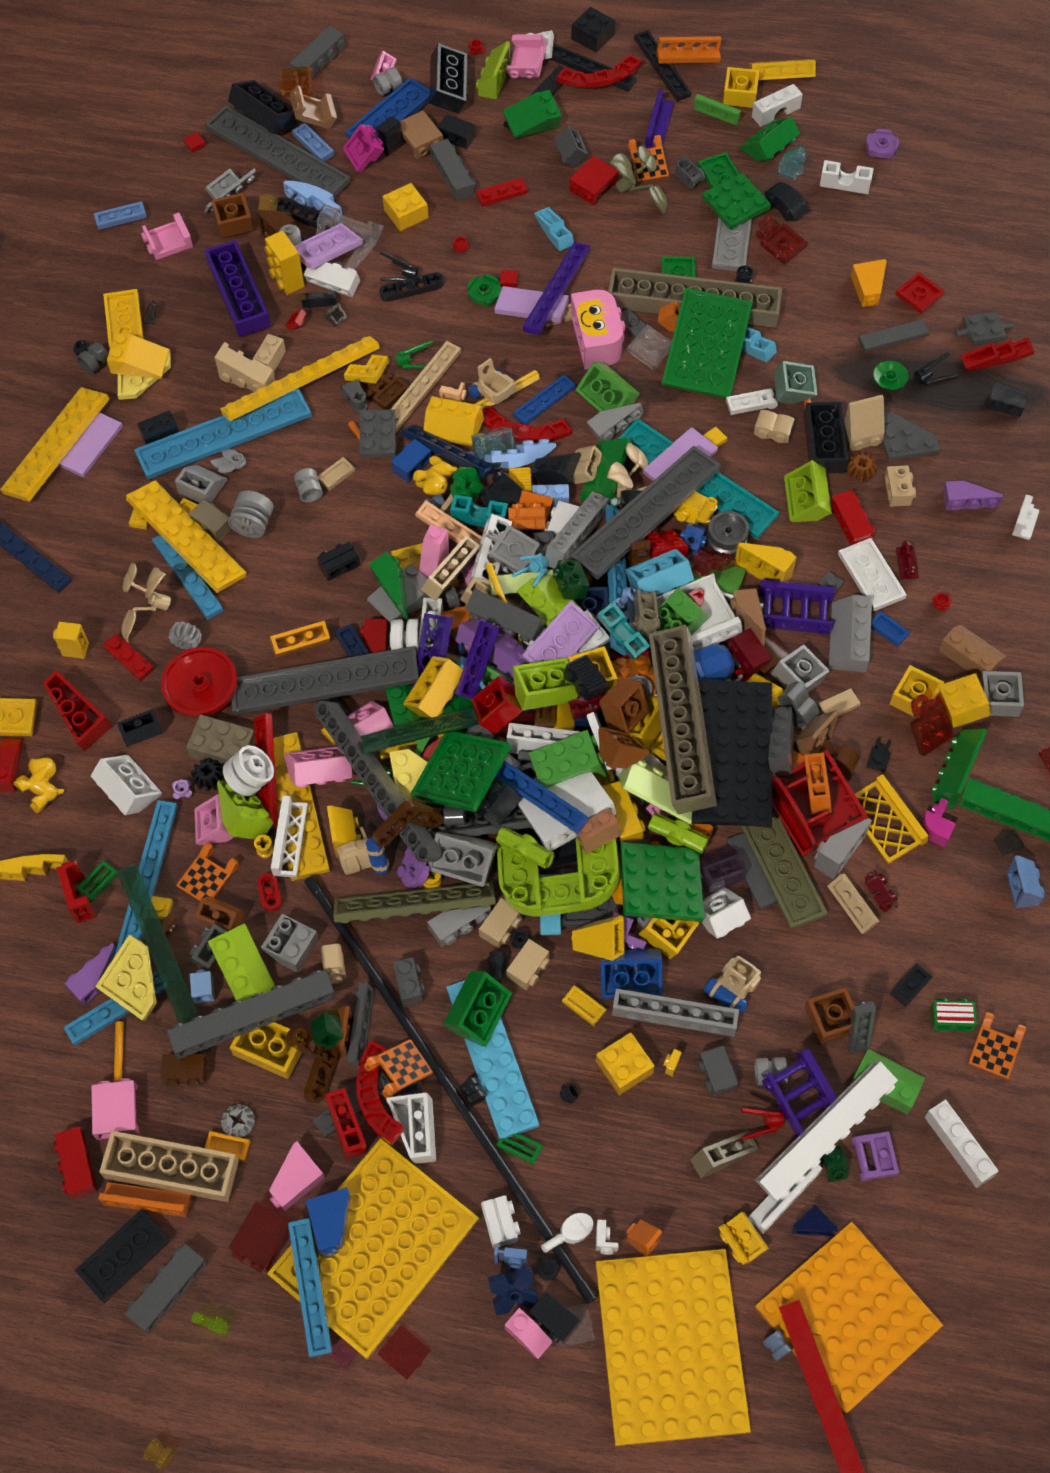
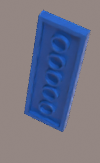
[345,77,430,139]

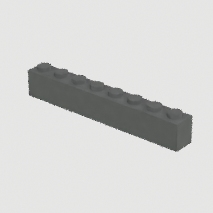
[167,970,336,1059]

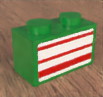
[930,998,977,1032]

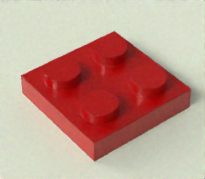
[895,272,944,314]

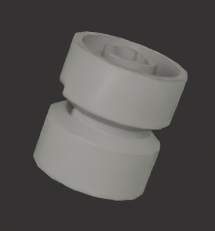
[373,67,403,96]
[294,468,323,503]
[754,1057,788,1085]

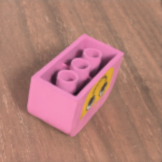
[571,290,625,369]

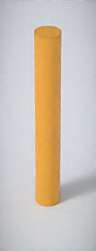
[114,1021,124,1082]

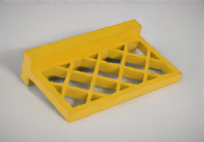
[855,774,928,865]

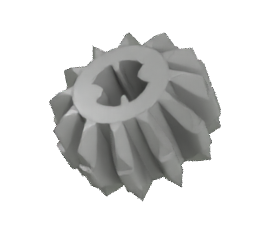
[168,621,202,650]

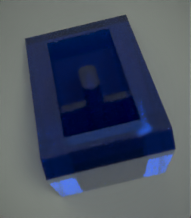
[791,1205,837,1237]

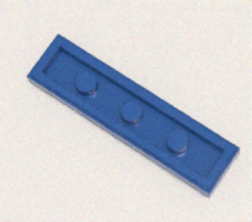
[513,375,576,425]

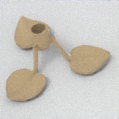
[607,443,648,499]
[121,563,171,643]

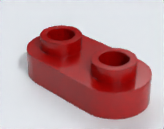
[257,873,282,912]

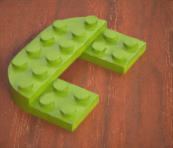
[497,838,620,917]

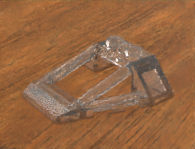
[315,204,384,270]

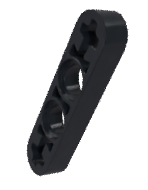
[273,197,332,231]
[379,272,444,302]

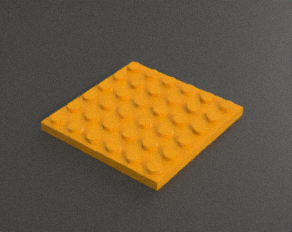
[755,1222,943,1415]

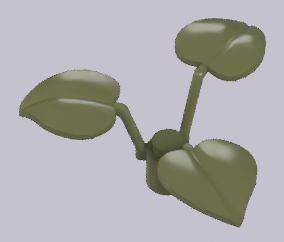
[609,145,667,215]

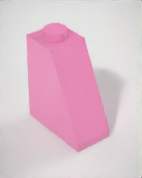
[419,524,449,579]
[269,1141,325,1212]

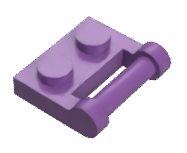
[851,1132,899,1181]

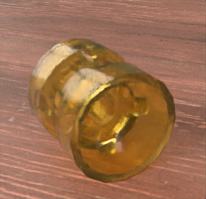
[142,1437,175,1471]

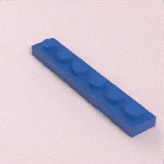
[495,760,590,835]

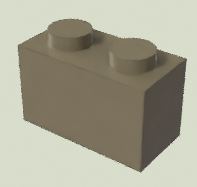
[189,499,232,542]

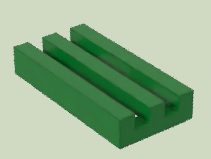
[76,860,119,903]
[496,1133,543,1165]

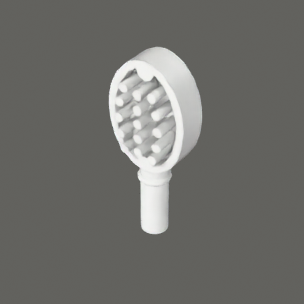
[541,1213,593,1253]

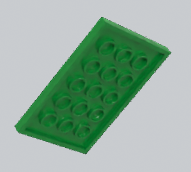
[662,288,753,399]

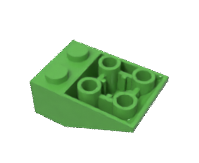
[646,587,710,638]

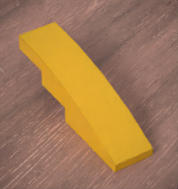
[0,854,68,881]

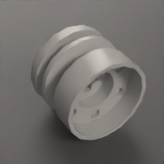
[228,491,274,538]

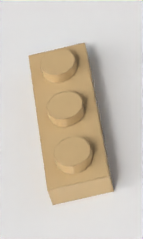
[828,873,880,934]

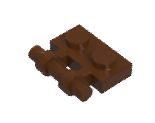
[365,372,409,410]

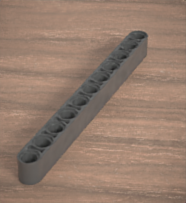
[315,701,441,862]

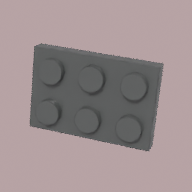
[359,409,396,458]

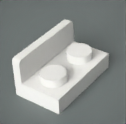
[1012,494,1039,540]

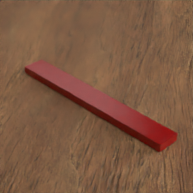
[779,1299,865,1473]

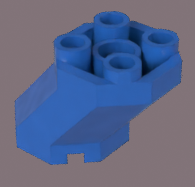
[694,643,735,681]

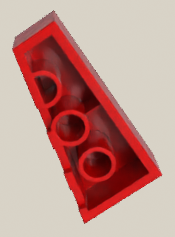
[43,670,112,752]

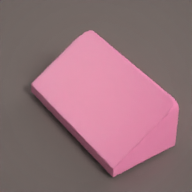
[370,51,396,80]

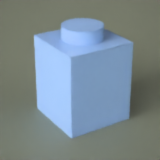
[190,970,215,1003]

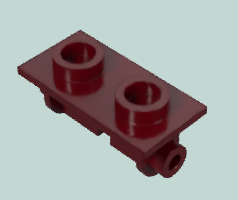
[896,541,919,579]
[568,692,606,720]
[865,869,898,912]

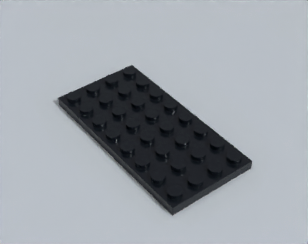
[691,680,772,827]

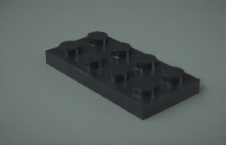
[75,1209,171,1303]

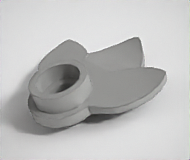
[211,449,246,473]

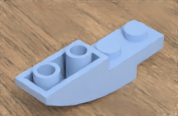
[283,181,342,222]
[484,439,556,468]

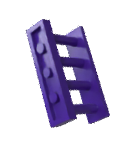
[758,579,835,635]
[761,1049,837,1140]

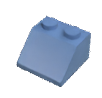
[1006,856,1045,908]

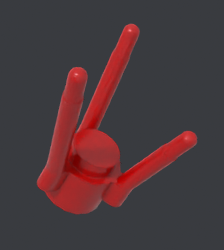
[741,1108,784,1140]

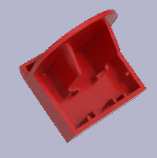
[771,750,868,856]

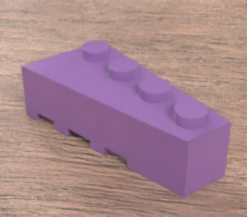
[455,617,528,680]

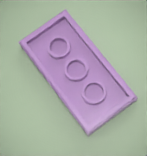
[294,223,363,270]
[494,286,569,323]
[58,412,123,478]
[643,427,718,481]
[521,601,599,664]

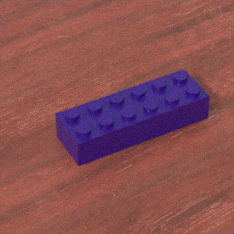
[204,240,271,337]

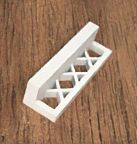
[468,514,512,584]
[271,796,308,878]
[748,1165,822,1235]

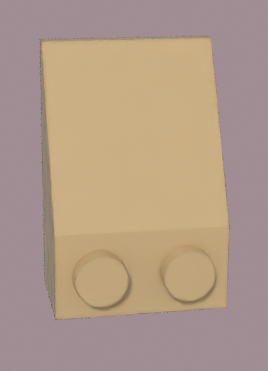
[844,395,885,452]

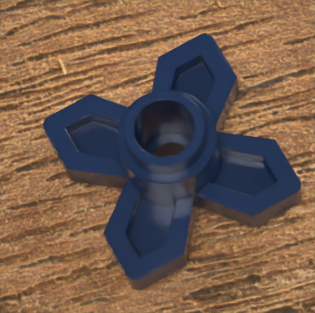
[488,1267,538,1316]

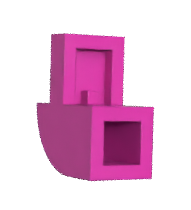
[922,798,956,847]

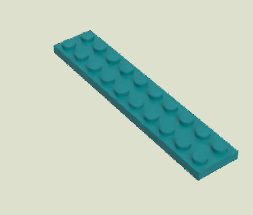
[618,419,780,540]

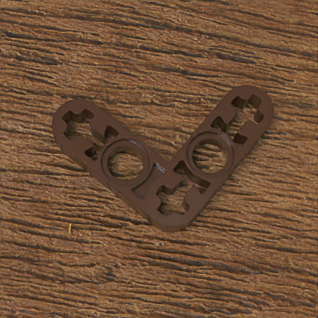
[372,800,444,847]
[287,1028,338,1103]

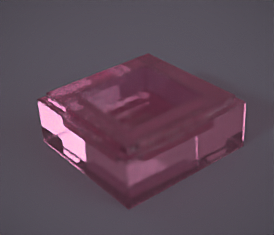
[328,1338,359,1370]

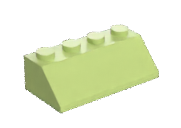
[619,759,692,825]

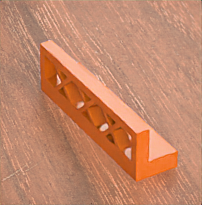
[656,36,721,64]
[98,1182,192,1217]

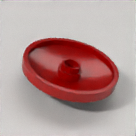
[161,647,238,717]

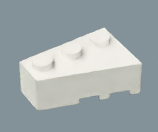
[386,1093,436,1164]

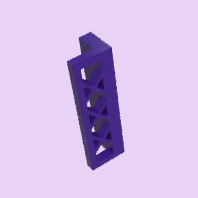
[645,90,674,149]
[412,613,453,688]
[455,620,500,700]

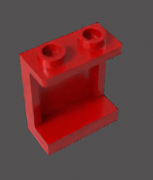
[569,156,619,205]
[56,861,97,924]

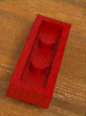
[476,177,528,207]
[102,633,154,682]

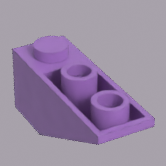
[942,481,1003,510]
[64,943,116,1007]

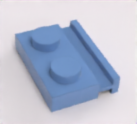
[494,1246,527,1270]

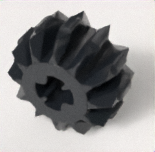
[191,757,224,791]

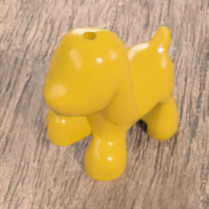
[413,455,457,495]
[14,757,64,814]

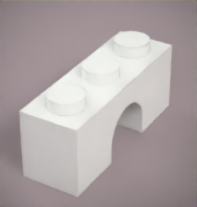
[752,84,803,127]
[820,160,874,194]

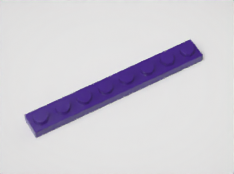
[522,242,590,336]

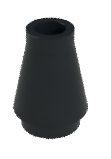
[487,951,507,982]

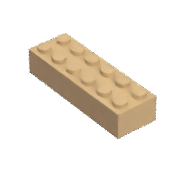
[99,1131,239,1202]

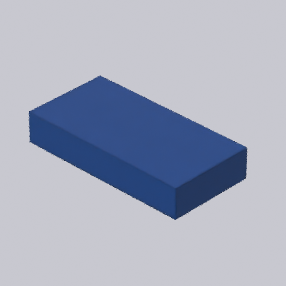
[871,611,910,648]

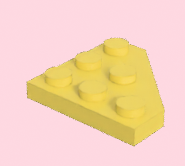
[118,350,171,400]
[389,749,433,804]
[95,935,157,1021]

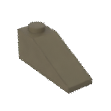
[690,1131,759,1178]

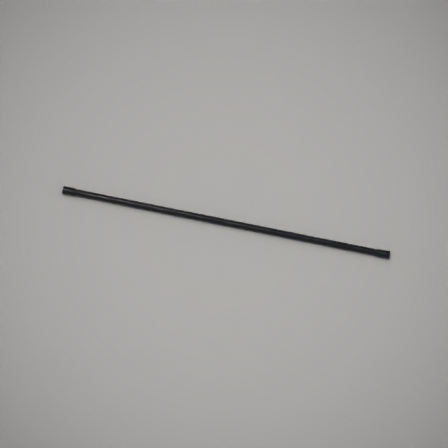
[304,875,598,1305]

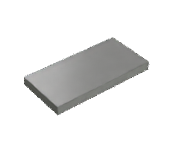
[712,217,752,271]

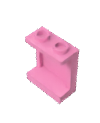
[505,34,547,78]
[141,213,193,260]
[92,1078,139,1140]

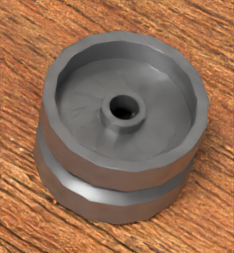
[707,511,749,559]

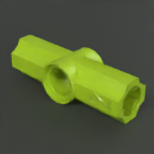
[648,812,709,854]
[496,827,555,868]

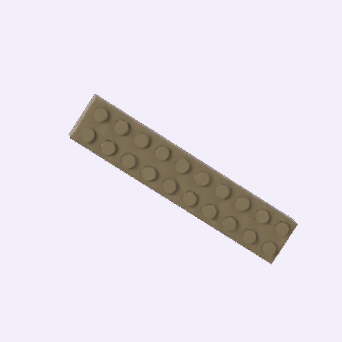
[608,268,782,328]
[649,625,717,815]

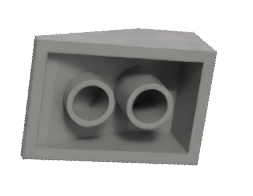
[367,564,430,623]
[814,818,872,880]
[428,832,498,887]

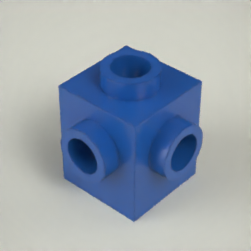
[680,522,708,552]

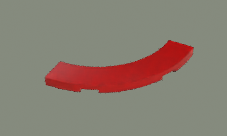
[556,54,642,88]
[482,406,573,443]
[356,1040,404,1146]

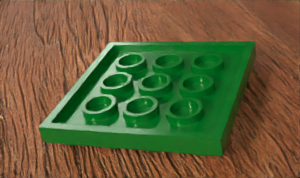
[410,730,511,812]
[619,842,704,922]

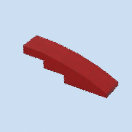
[960,337,1035,371]

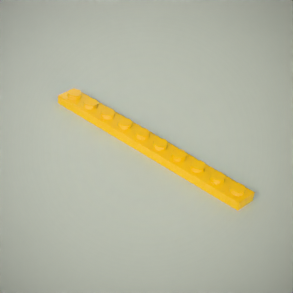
[220,336,380,422]

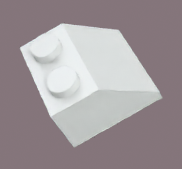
[702,887,751,939]

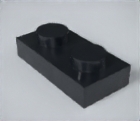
[890,964,933,1007]

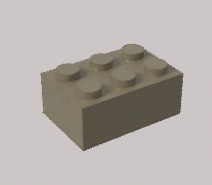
[186,715,255,767]

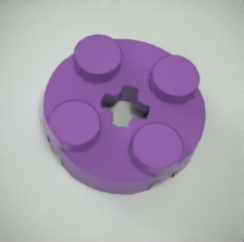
[866,129,899,159]
[397,848,429,889]

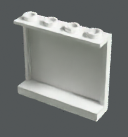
[656,573,742,651]
[517,772,617,851]

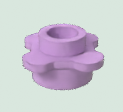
[172,780,192,799]

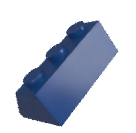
[599,949,663,999]

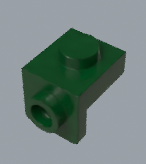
[821,1145,849,1182]

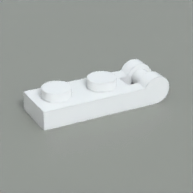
[726,389,778,415]

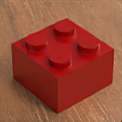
[472,675,523,735]

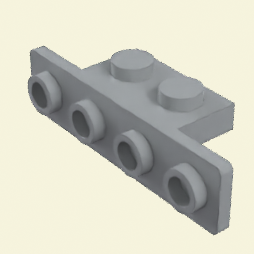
[204,168,256,214]

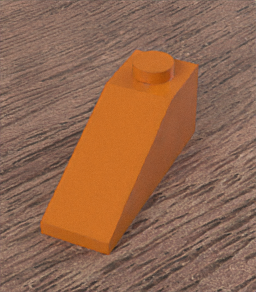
[804,753,831,815]

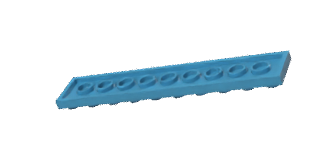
[134,388,312,480]

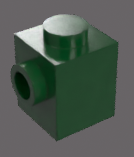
[311,1012,343,1049]

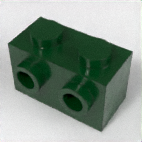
[553,560,590,600]

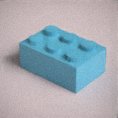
[625,549,694,595]

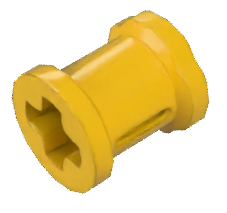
[254,835,274,858]

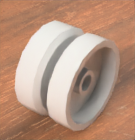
[390,619,420,654]
[223,745,274,796]

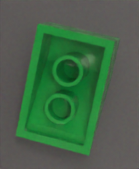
[503,90,562,139]
[369,552,409,620]

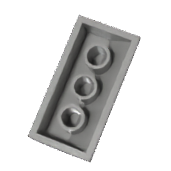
[828,595,872,672]

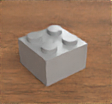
[771,644,830,693]
[979,671,1024,717]

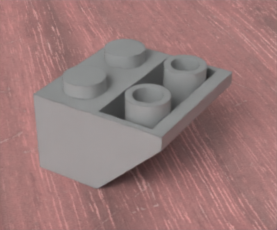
[175,465,227,503]
[261,914,319,973]

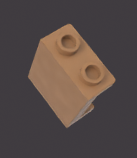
[290,85,337,129]
[400,111,443,159]

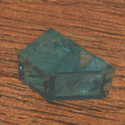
[778,145,807,181]

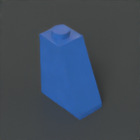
[306,1188,351,1257]

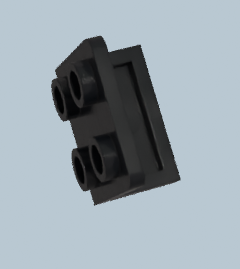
[480,470,525,520]

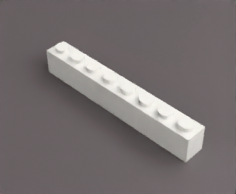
[755,1061,898,1201]

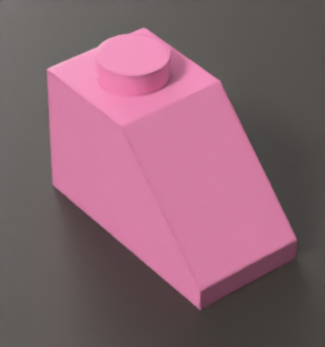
[504,1308,553,1359]

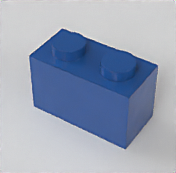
[391,439,431,483]

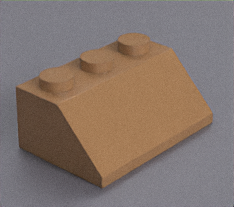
[939,625,1007,679]

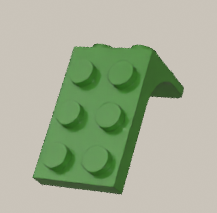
[529,730,607,788]

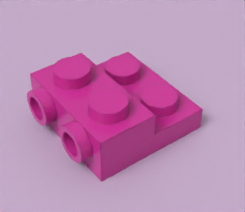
[343,124,384,173]

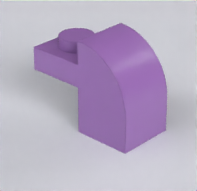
[610,909,647,950]

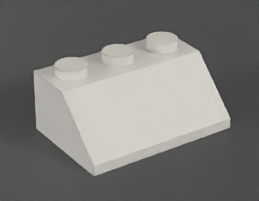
[91,755,162,815]

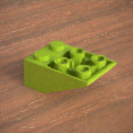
[217,780,273,840]

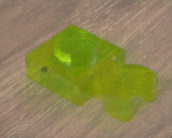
[191,1312,231,1338]

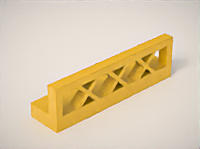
[749,59,816,80]

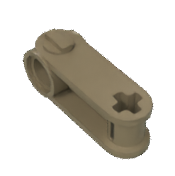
[634,589,660,635]

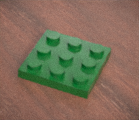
[702,173,771,230]

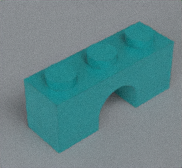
[450,494,508,530]
[597,602,650,661]

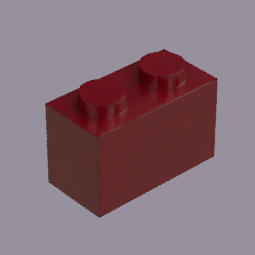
[728,628,772,676]

